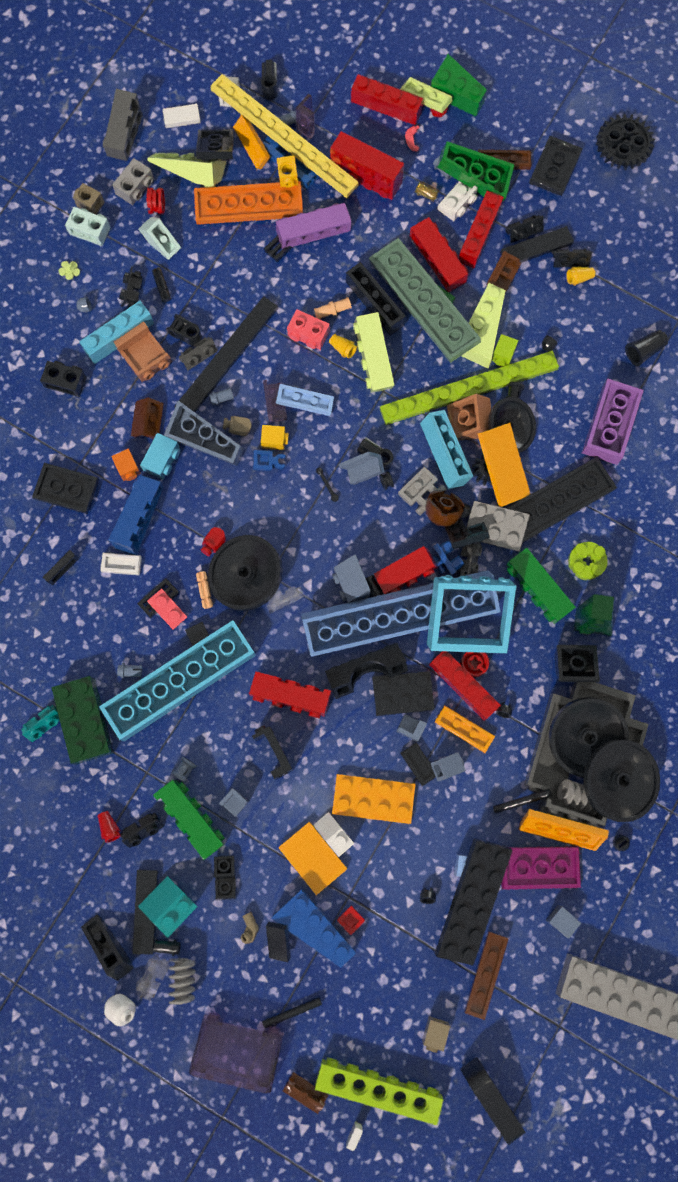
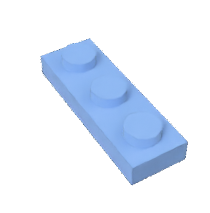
[276,384,334,416]

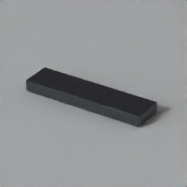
[500,226,574,263]
[132,870,158,955]

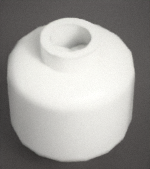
[104,994,136,1027]

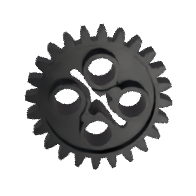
[596,114,655,170]

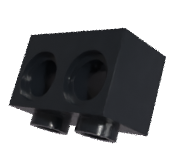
[40,361,87,397]

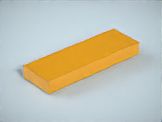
[233,114,270,169]
[434,705,495,753]

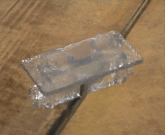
[136,953,170,1001]

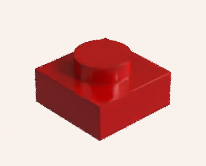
[337,905,365,935]

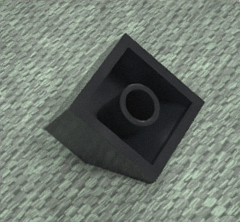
[555,645,600,682]

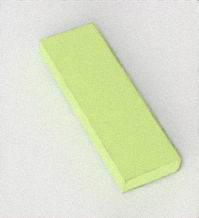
[400,77,452,113]

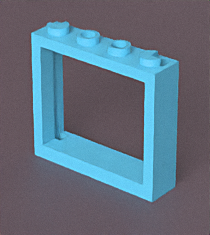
[427,575,516,653]

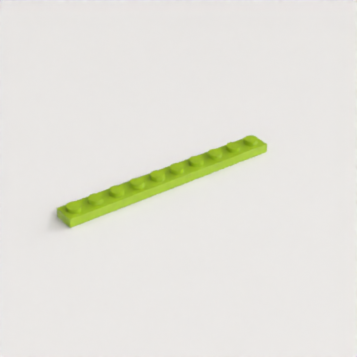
[380,351,559,425]

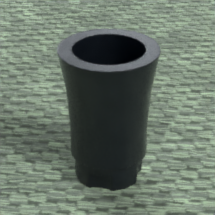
[625,329,668,366]

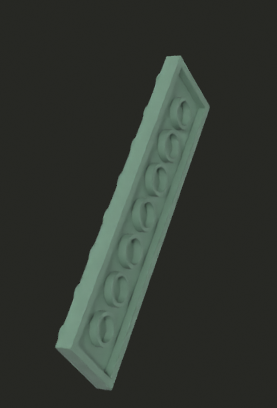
[369,238,481,363]

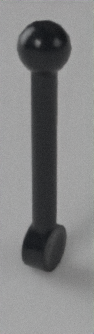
[316,467,339,502]

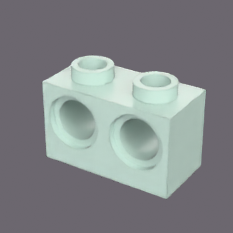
[65,207,110,246]

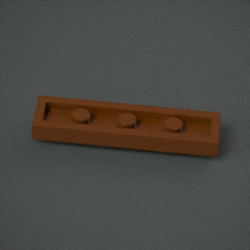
[464,931,509,1020]

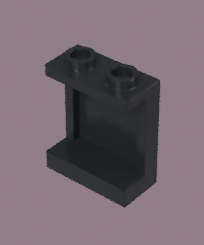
[252,725,293,780]

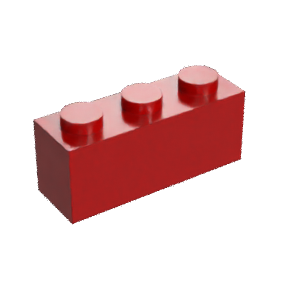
[374,546,438,594]

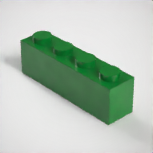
[506,548,576,624]

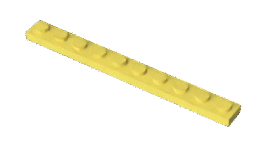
[211,74,359,198]

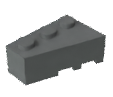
[103,89,143,161]

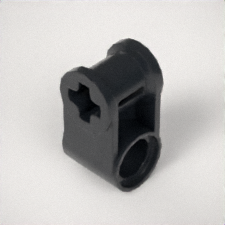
[166,314,202,346]

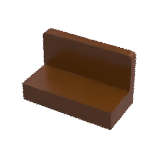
[131,397,164,439]

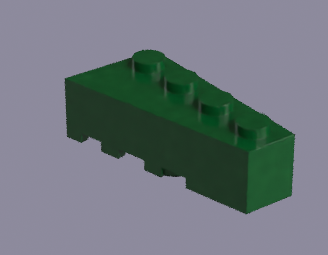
[574,594,614,636]

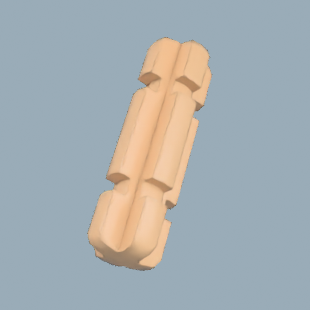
[196,571,213,609]

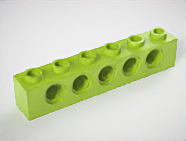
[315,1058,443,1125]

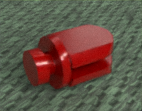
[201,527,226,556]

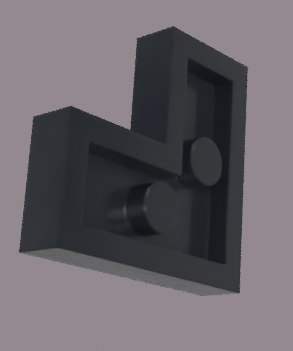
[444,518,490,550]

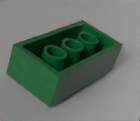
[51,676,114,765]

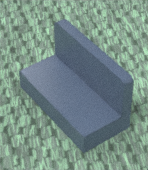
[339,452,385,485]

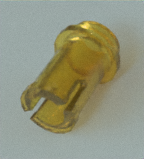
[415,182,439,202]

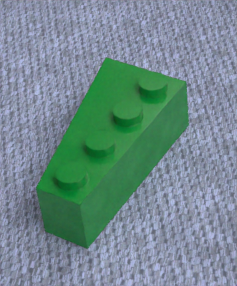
[437,141,514,202]
[153,780,225,860]

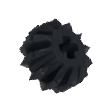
[471,454,492,486]

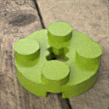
[568,542,608,580]

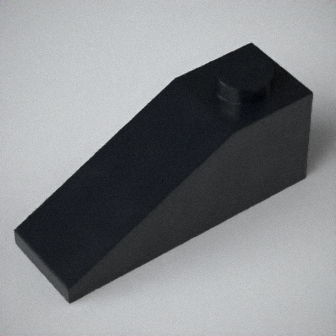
[81,914,134,981]

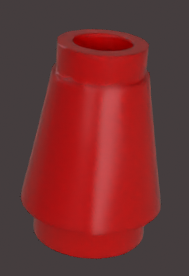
[97,811,121,843]

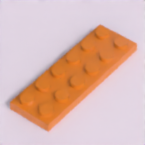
[194,181,303,225]

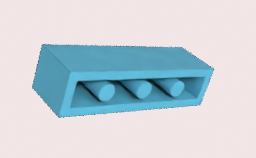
[79,301,154,364]
[420,410,473,490]

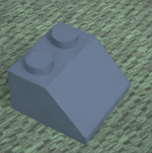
[332,555,370,603]

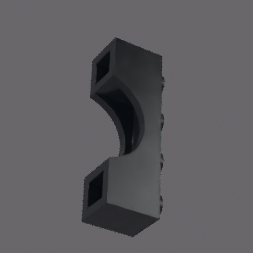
[325,643,408,699]

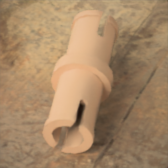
[314,297,352,319]

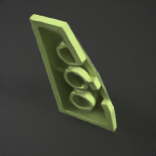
[148,153,227,187]

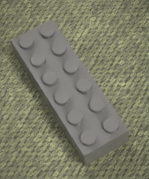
[556,953,678,1040]

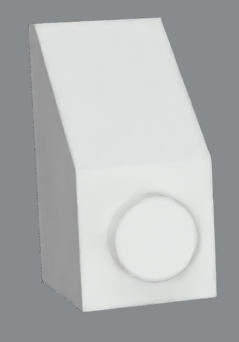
[314,812,354,857]

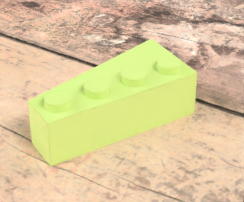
[462,283,506,368]
[353,312,394,393]

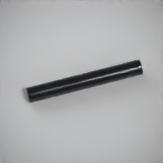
[493,789,552,814]
[262,997,322,1029]

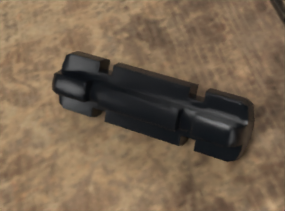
[152,267,171,302]

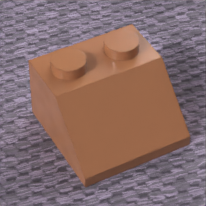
[447,394,491,441]

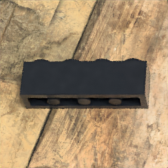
[346,262,406,336]

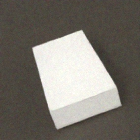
[163,104,200,128]
[101,553,142,575]

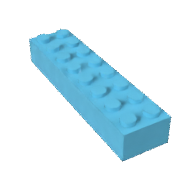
[99,620,256,741]

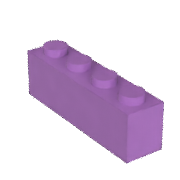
[276,203,351,249]

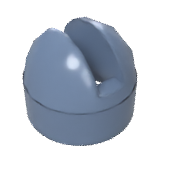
[76,297,92,313]

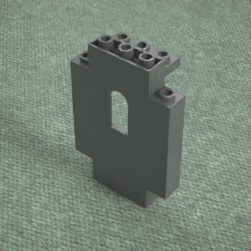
[524,682,649,828]

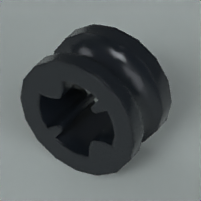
[379,471,394,490]

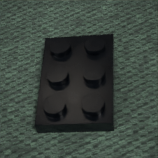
[196,129,234,161]
[529,136,582,196]
[32,463,99,514]
[372,671,435,716]

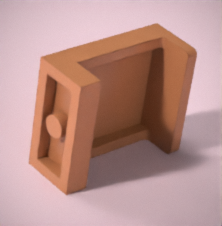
[114,321,172,382]

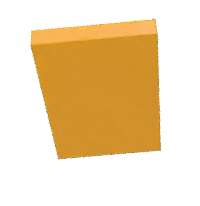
[279,822,347,895]

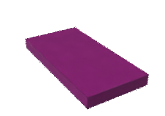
[501,846,581,890]

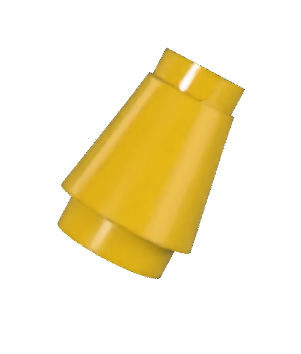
[566,267,595,285]
[329,334,357,358]

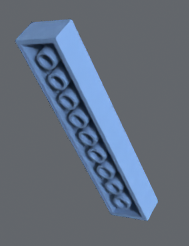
[301,570,500,657]

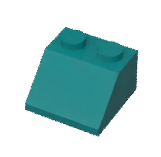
[138,876,197,938]

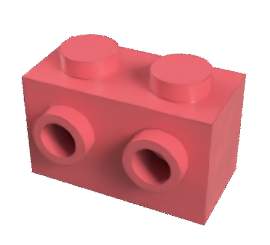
[287,309,330,350]

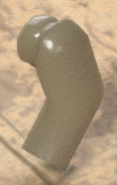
[241,912,259,944]

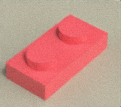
[147,588,187,630]

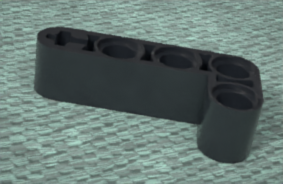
[460,1057,526,1145]

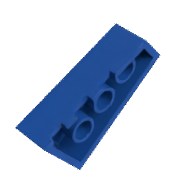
[108,475,164,555]
[271,889,356,968]

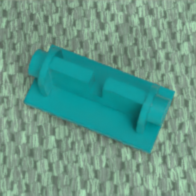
[21,705,60,742]

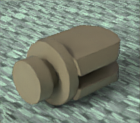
[223,416,251,436]

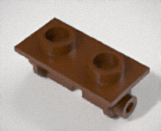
[282,1072,328,1114]

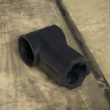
[261,60,278,100]
[357,437,393,470]

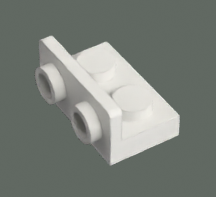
[437,181,478,221]

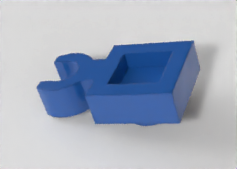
[253,450,285,471]

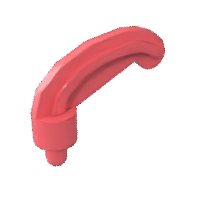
[405,125,419,152]

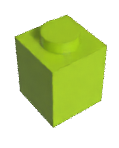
[491,334,518,366]

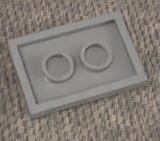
[467,501,530,552]

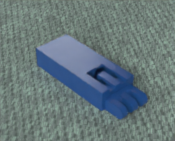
[262,136,319,190]

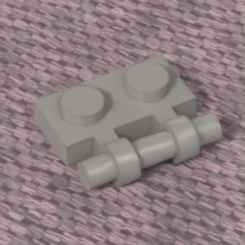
[398,467,447,516]

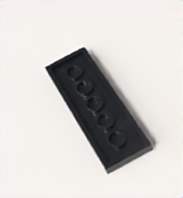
[506,457,617,543]
[434,838,513,965]

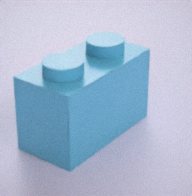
[140,433,180,480]

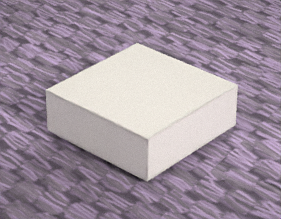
[346,1121,363,1151]

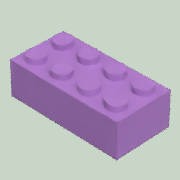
[582,379,644,465]

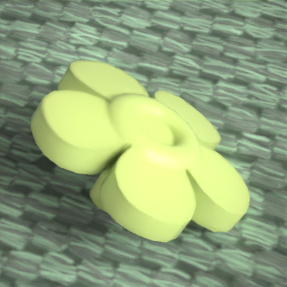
[59,261,80,280]

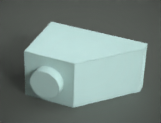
[139,217,181,260]

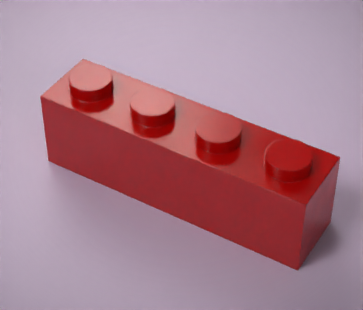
[351,74,423,126]
[459,191,504,269]
[410,217,468,292]
[429,651,501,721]

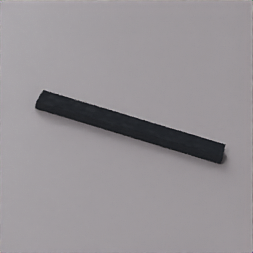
[174,296,278,412]

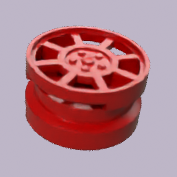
[147,188,165,214]
[460,652,489,678]

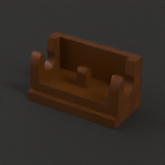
[486,251,521,294]

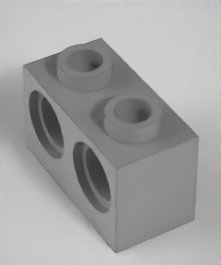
[112,158,154,205]

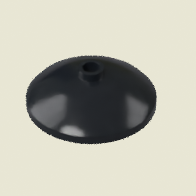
[488,397,536,453]

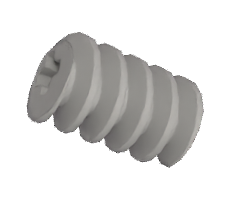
[557,779,597,815]
[169,958,195,1004]

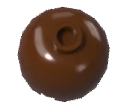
[425,490,464,526]

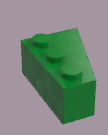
[431,54,487,116]

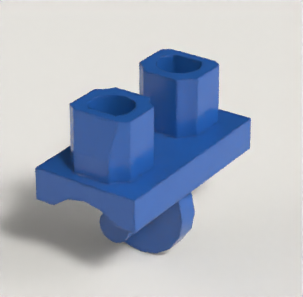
[432,541,465,577]

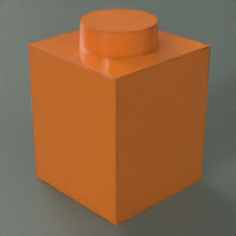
[111,449,141,481]

